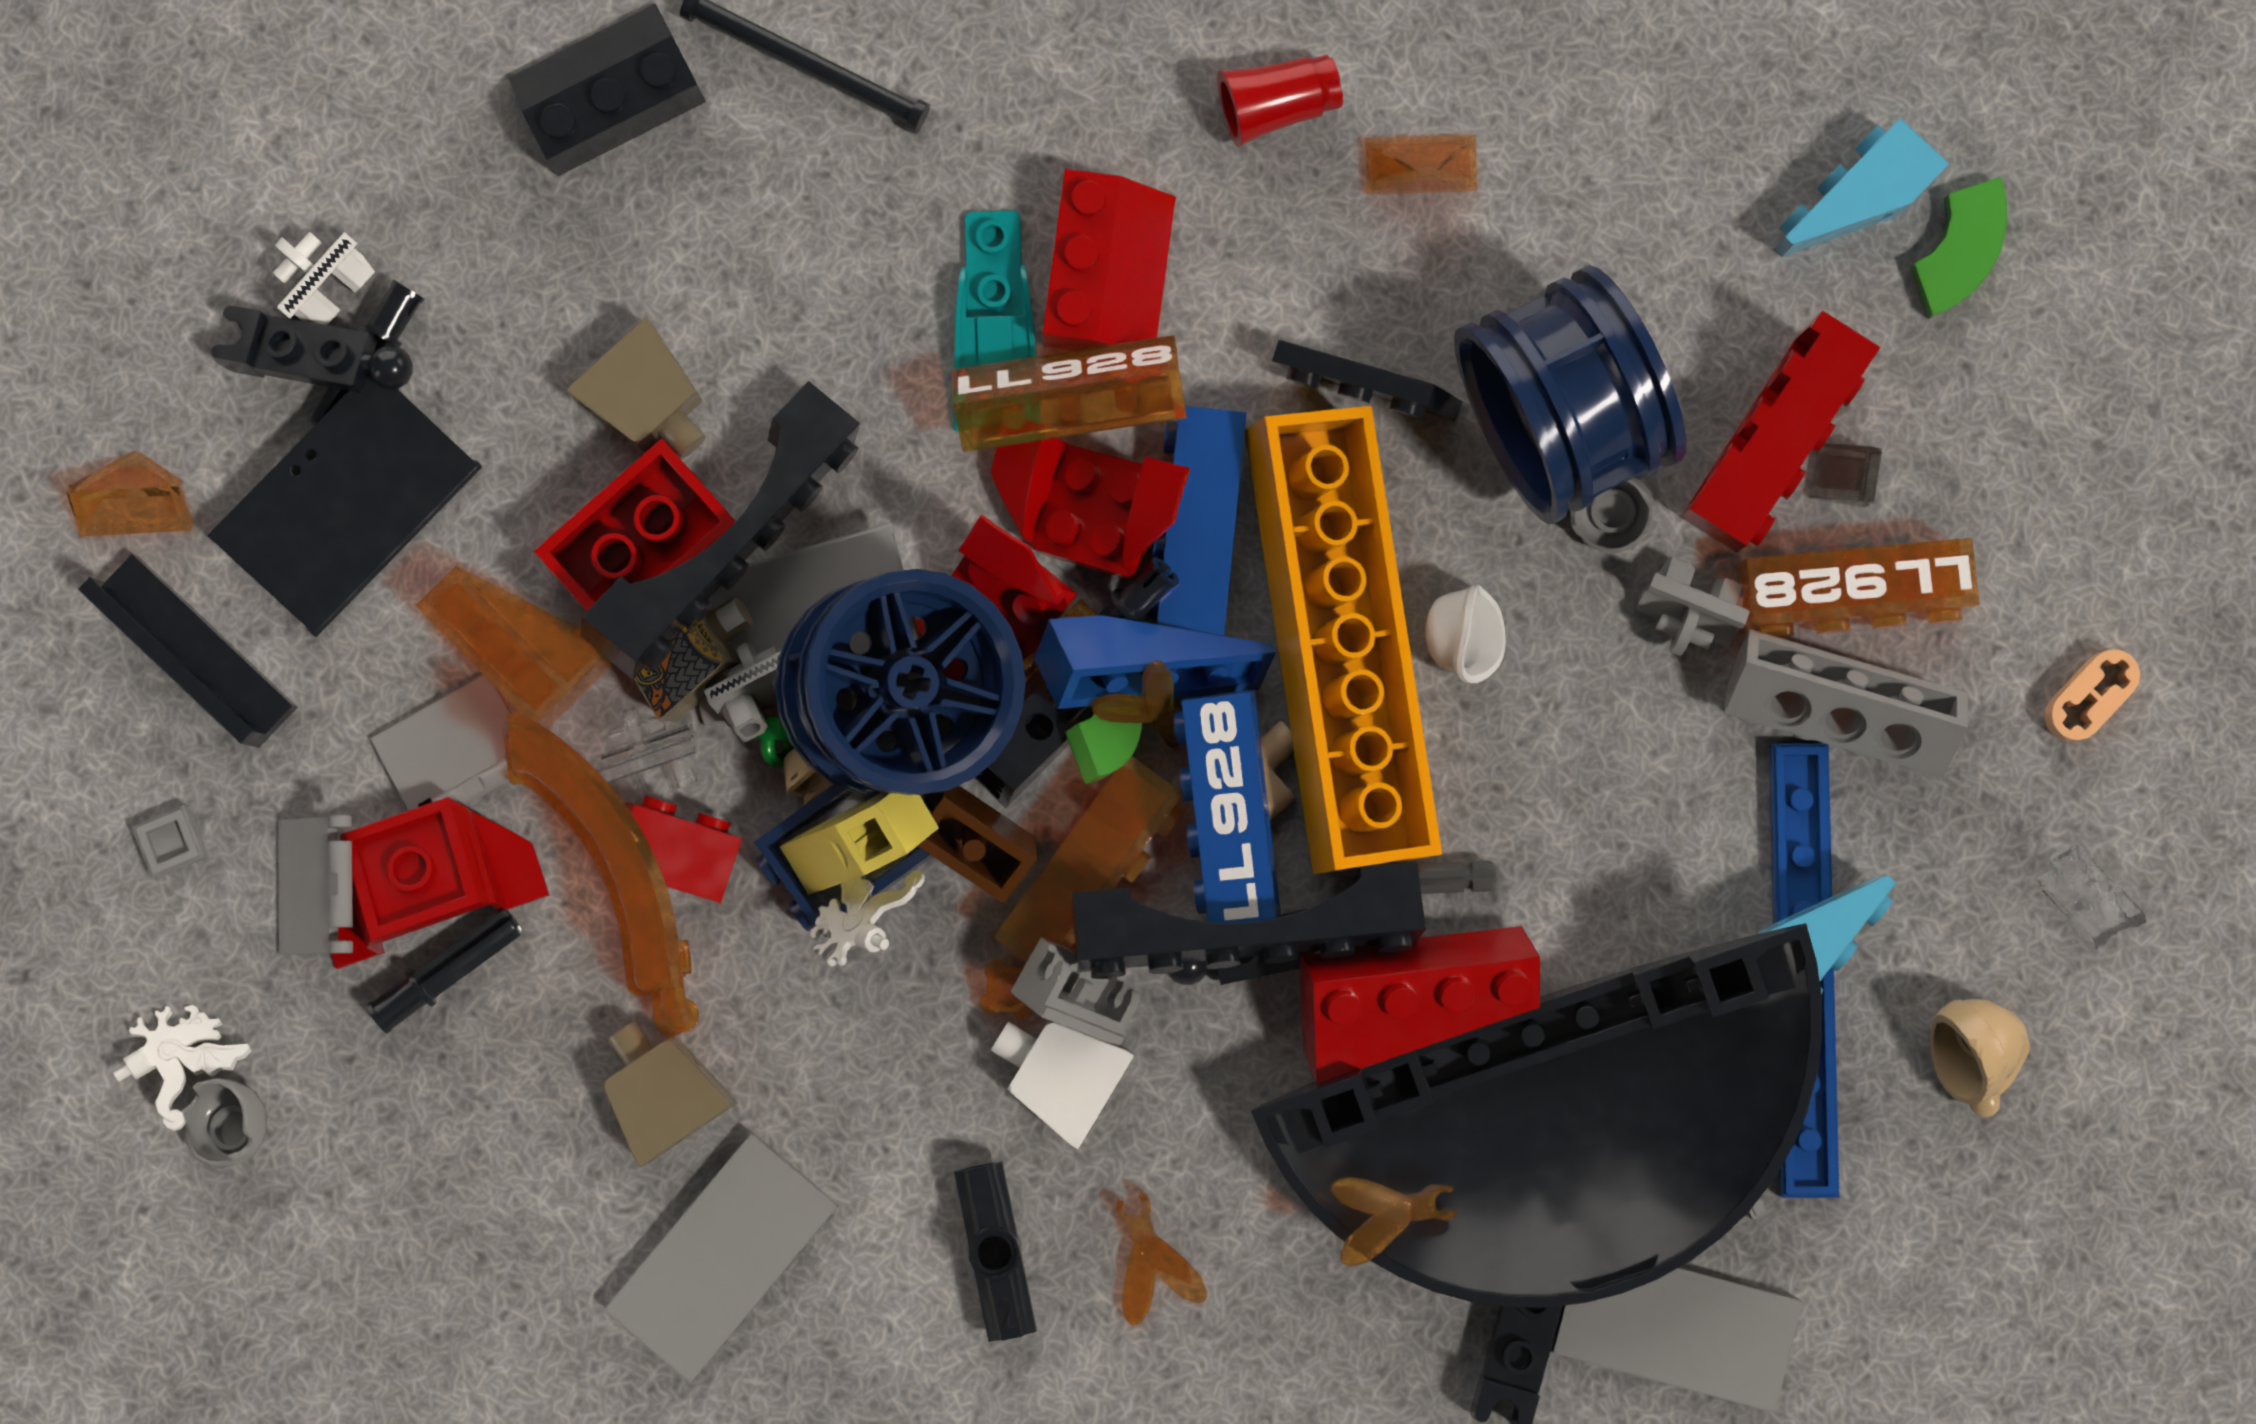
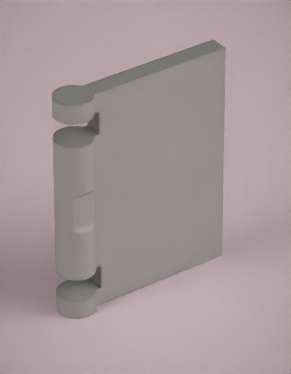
[370,672,539,811]
[278,815,353,955]

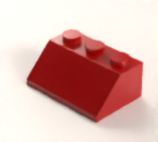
[1042,169,1176,360]
[533,438,736,611]

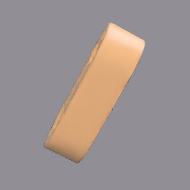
[2044,649,2140,742]

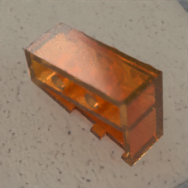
[415,566,614,730]

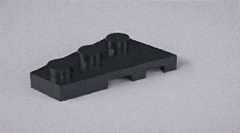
[1272,340,1462,422]

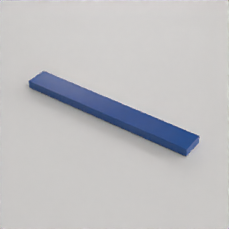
[1769,743,1840,1198]

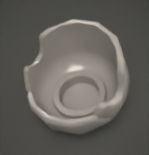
[1570,477,1655,554]
[181,1078,267,1169]

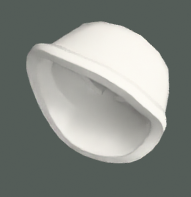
[1425,584,1506,683]

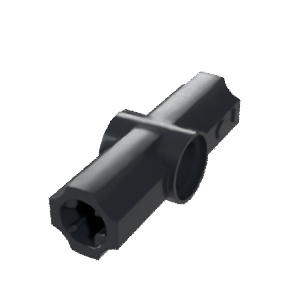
[954,1161,1037,1342]

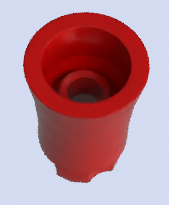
[1217,55,1343,147]

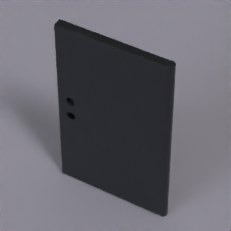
[207,375,482,637]

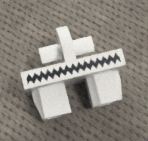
[272,232,375,325]

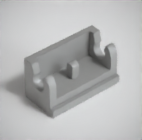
[1010,937,1140,1047]

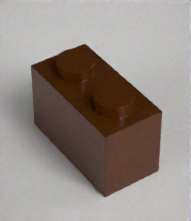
[918,786,1038,903]

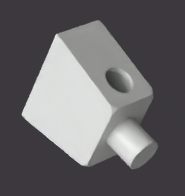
[991,1020,1134,1149]

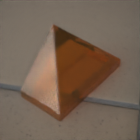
[1365,135,1478,195]
[66,451,193,537]

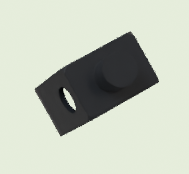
[975,691,1086,808]

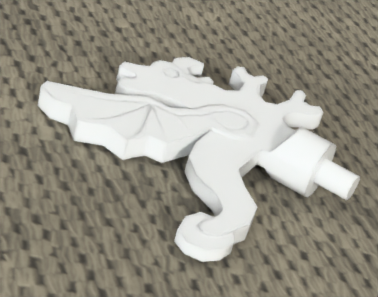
[810,870,925,967]
[113,1005,251,1131]

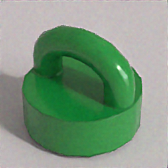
[753,716,794,768]

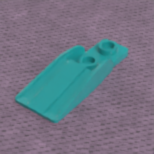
[953,211,1042,433]

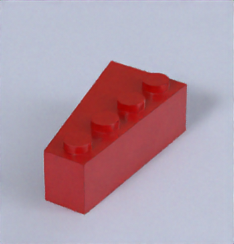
[1681,310,1881,553]
[1300,926,1540,1084]

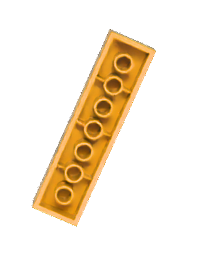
[1245,406,1443,875]

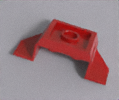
[990,420,1190,581]
[905,514,1077,681]
[331,797,550,970]

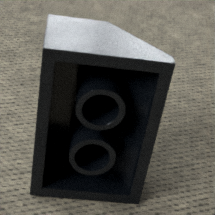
[508,4,706,176]

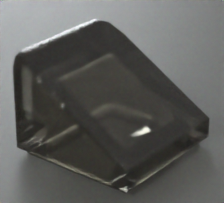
[1810,443,1882,508]

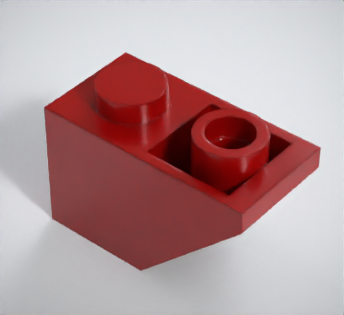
[623,795,742,903]

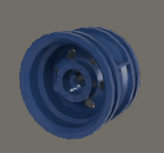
[1454,265,1686,524]
[775,569,1026,795]

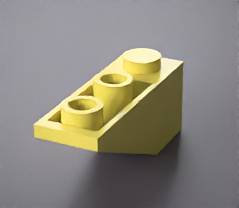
[779,792,939,895]

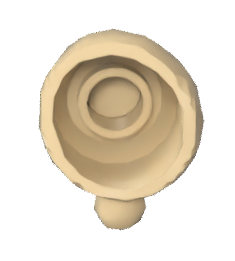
[1930,999,2030,1118]

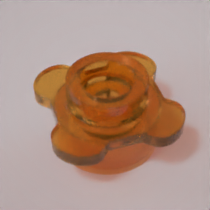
[980,959,1034,1020]

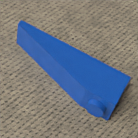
[1034,615,1276,709]

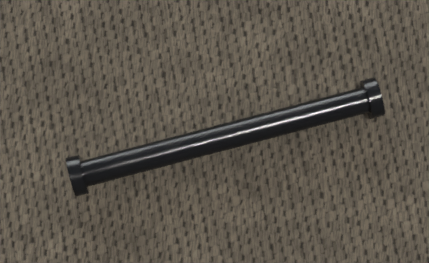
[680,0,930,134]

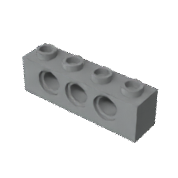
[1724,629,1968,778]

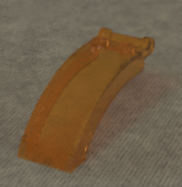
[502,713,699,1037]

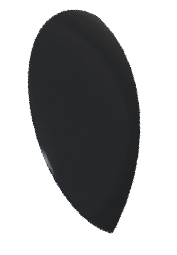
[1251,923,1822,1308]

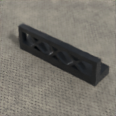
[78,554,298,748]

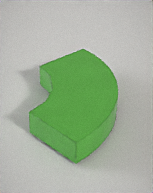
[1910,177,2007,319]
[1065,701,1143,784]

